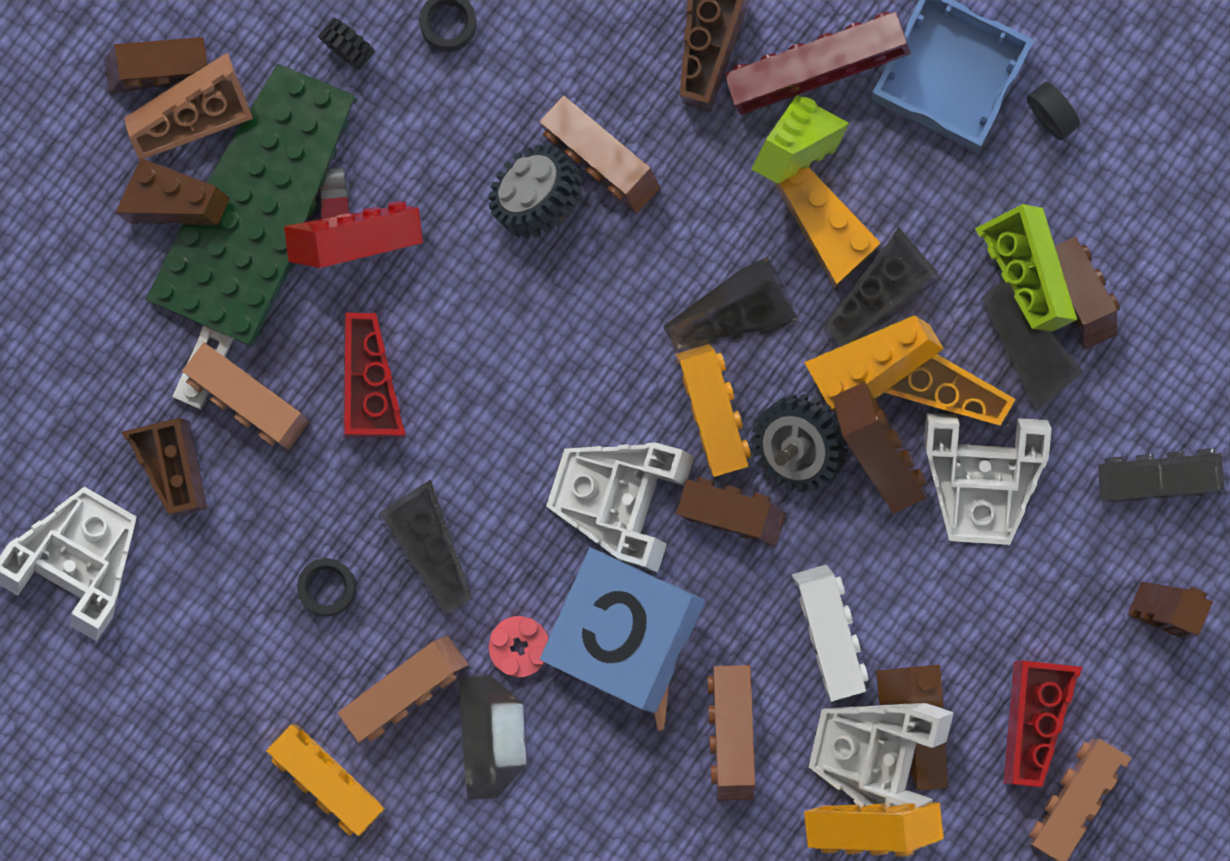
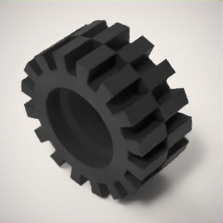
[318,17,375,71]

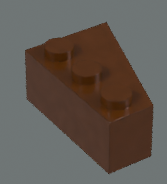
[121,418,208,516]

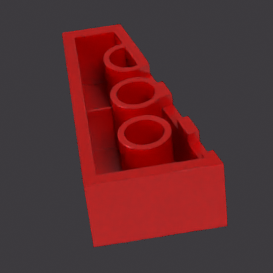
[284,201,423,268]
[343,313,406,439]

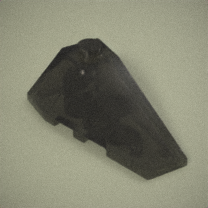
[664,257,798,350]

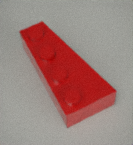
[1003,660,1083,787]

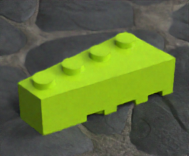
[751,95,850,184]
[975,204,1077,331]

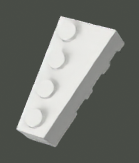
[791,564,869,701]

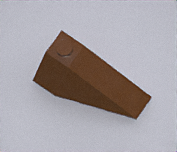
[876,665,948,790]

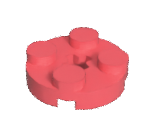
[489,616,549,677]

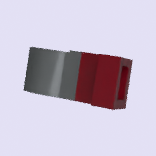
[320,167,350,219]

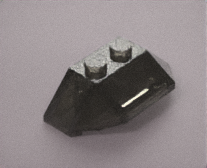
[460,675,527,800]

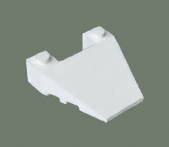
[924,413,1051,545]
[546,442,694,573]
[0,487,137,641]
[809,703,954,808]

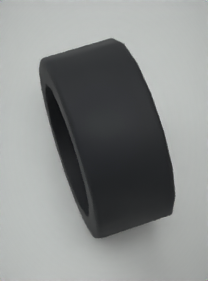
[419,0,477,53]
[1027,82,1081,140]
[297,558,356,617]

